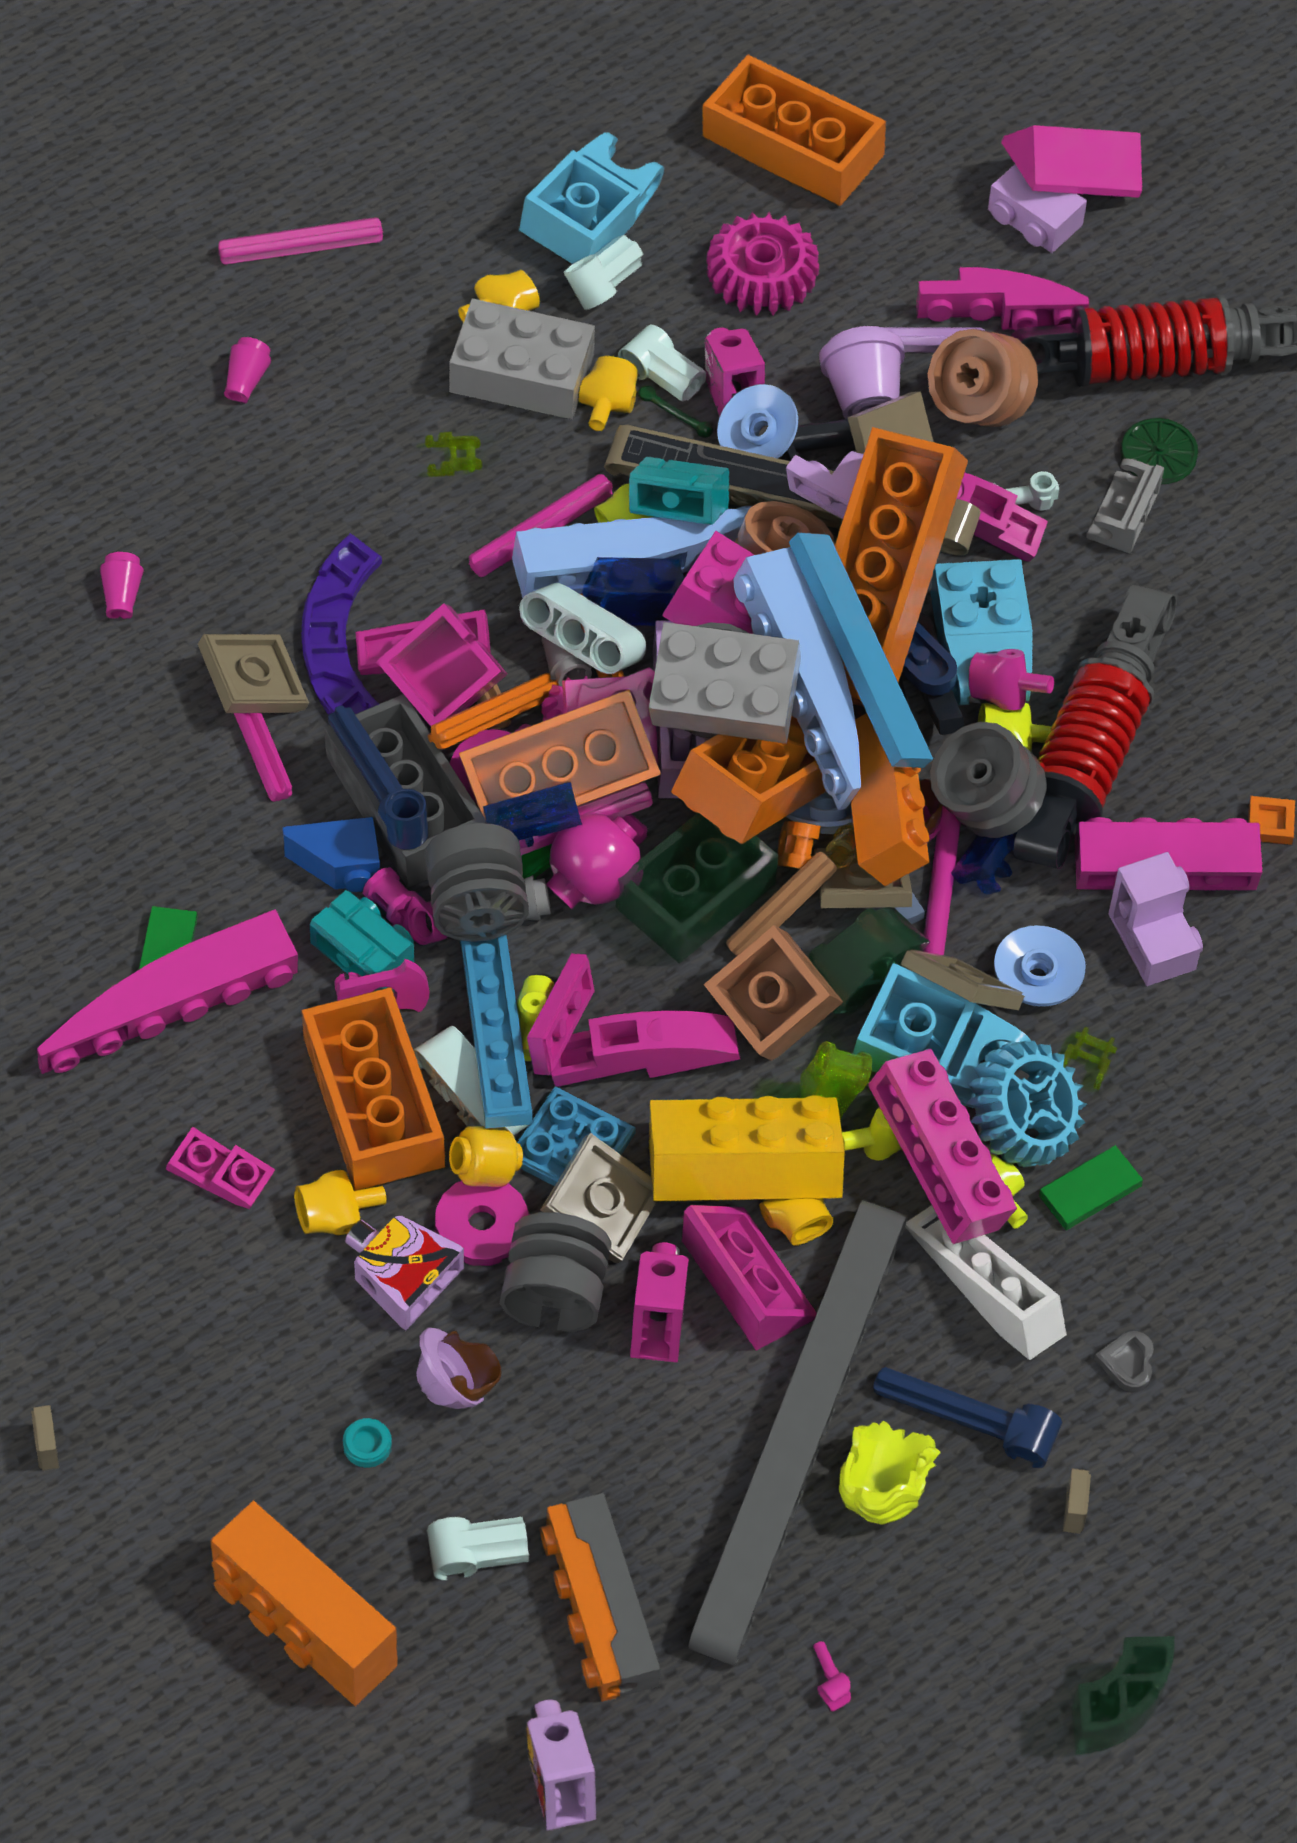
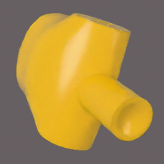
[458,270,540,323]
[578,356,638,431]
[294,1170,387,1235]
[759,1198,833,1246]

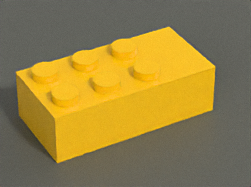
[649,1095,845,1201]

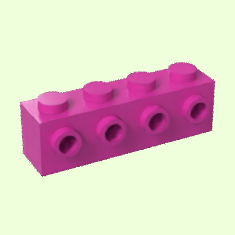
[1075,817,1262,890]
[868,1049,1017,1244]

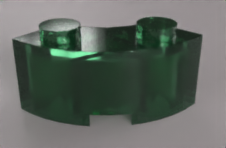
[807,907,930,1014]
[1072,1636,1175,1754]

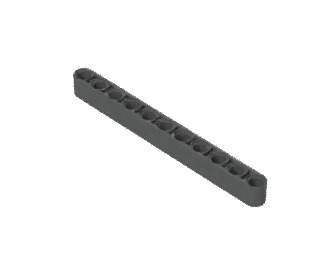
[688,1200,908,1667]

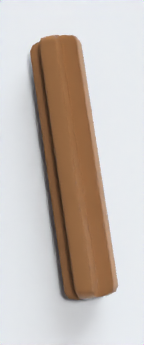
[726,852,837,956]

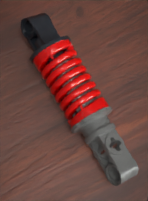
[1010,295,1297,387]
[1014,585,1177,869]

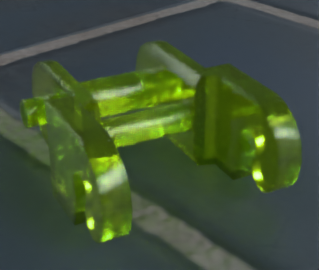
[425,432,483,477]
[1063,1026,1117,1090]

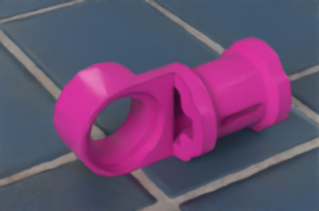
[363,867,448,945]

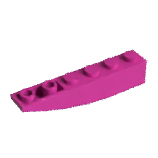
[37,909,298,1074]

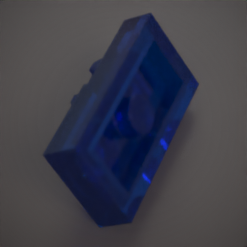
[483,782,582,847]
[951,832,1017,895]

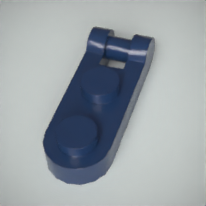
[902,622,957,696]

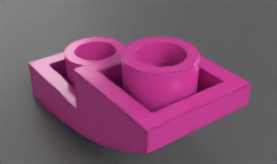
[166,1127,275,1209]

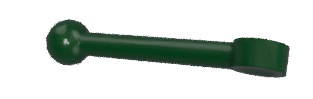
[639,386,713,438]

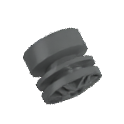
[425,823,529,942]
[499,1212,612,1332]

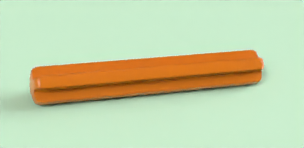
[428,673,559,750]

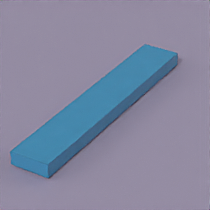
[789,532,933,768]
[460,935,533,1129]

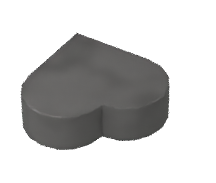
[1094,1331,1154,1392]

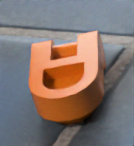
[777,821,821,869]

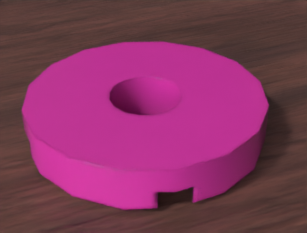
[435,1181,528,1266]

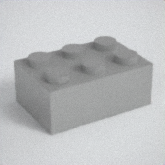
[449,299,595,420]
[649,622,801,744]

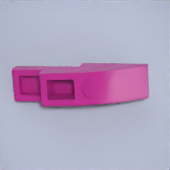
[916,267,1089,330]
[956,473,1048,562]
[551,1011,740,1087]

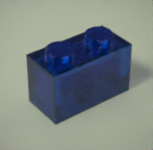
[582,557,684,626]

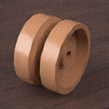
[928,329,1038,427]
[735,501,835,555]

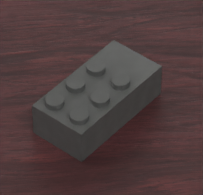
[324,694,487,888]

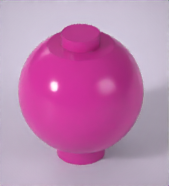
[546,814,640,909]

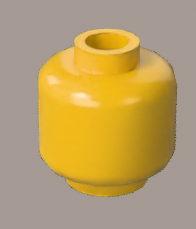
[449,1126,523,1187]

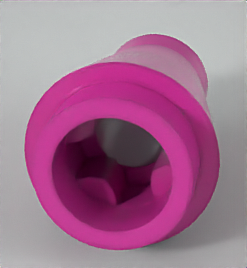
[224,337,271,403]
[100,552,144,619]

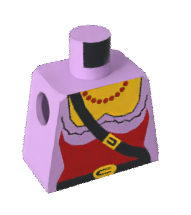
[345,1216,464,1330]
[527,1700,596,1830]

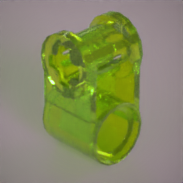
[800,1041,872,1119]

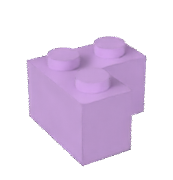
[1108,852,1203,986]

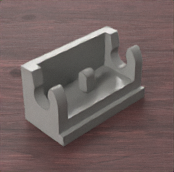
[1086,459,1164,554]

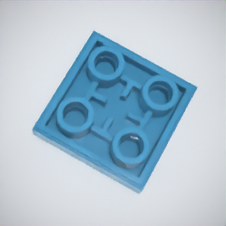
[517,1086,636,1186]

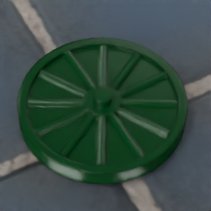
[1121,418,1198,484]

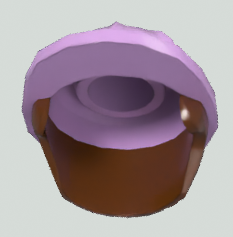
[416,1328,501,1409]

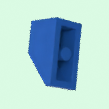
[283,817,380,892]

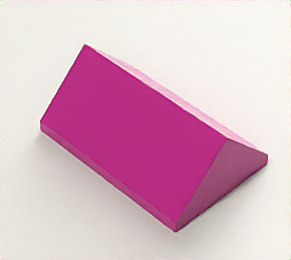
[1001,125,1142,198]
[682,1205,817,1351]

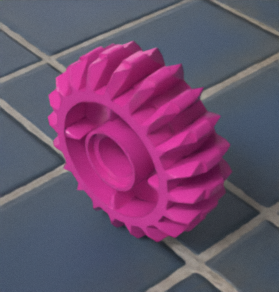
[706,212,819,316]

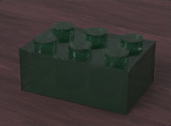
[615,813,778,964]

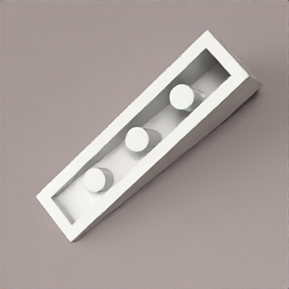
[905,1205,1067,1360]

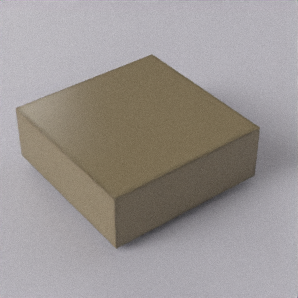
[31,1405,59,1471]
[1063,1469,1091,1534]

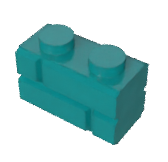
[629,457,729,525]
[310,890,414,992]

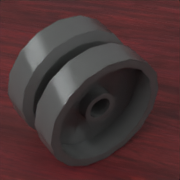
[930,722,1047,838]

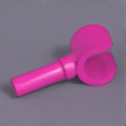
[814,1641,851,1711]

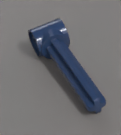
[328,705,428,850]
[873,1367,1062,1468]

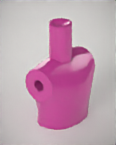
[969,649,1054,710]

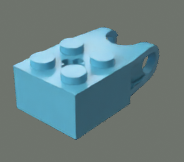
[519,132,664,264]
[930,559,1032,705]
[851,963,1031,1108]

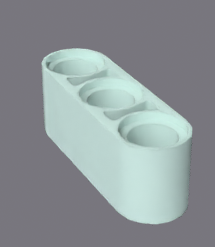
[519,583,646,674]
[413,1026,529,1135]

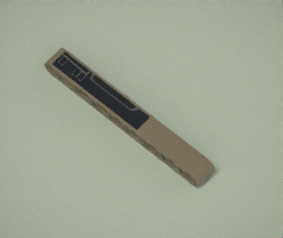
[604,425,981,556]

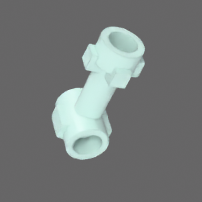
[993,472,1059,511]

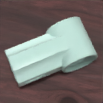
[564,235,643,310]
[618,324,706,401]
[427,1517,529,1580]

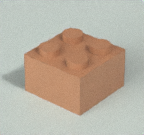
[704,925,843,1061]

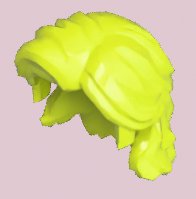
[839,1421,941,1525]

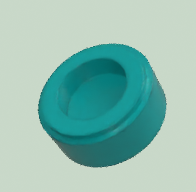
[343,1418,392,1468]

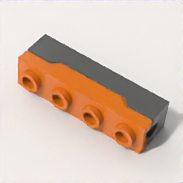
[540,1493,660,1702]

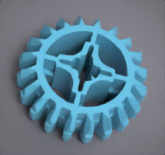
[966,1040,1087,1167]

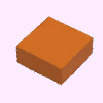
[1248,796,1295,845]

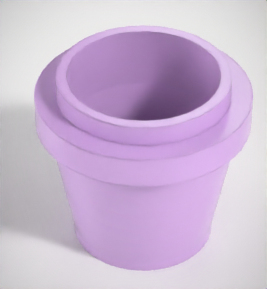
[819,326,905,419]

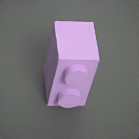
[988,164,1087,253]

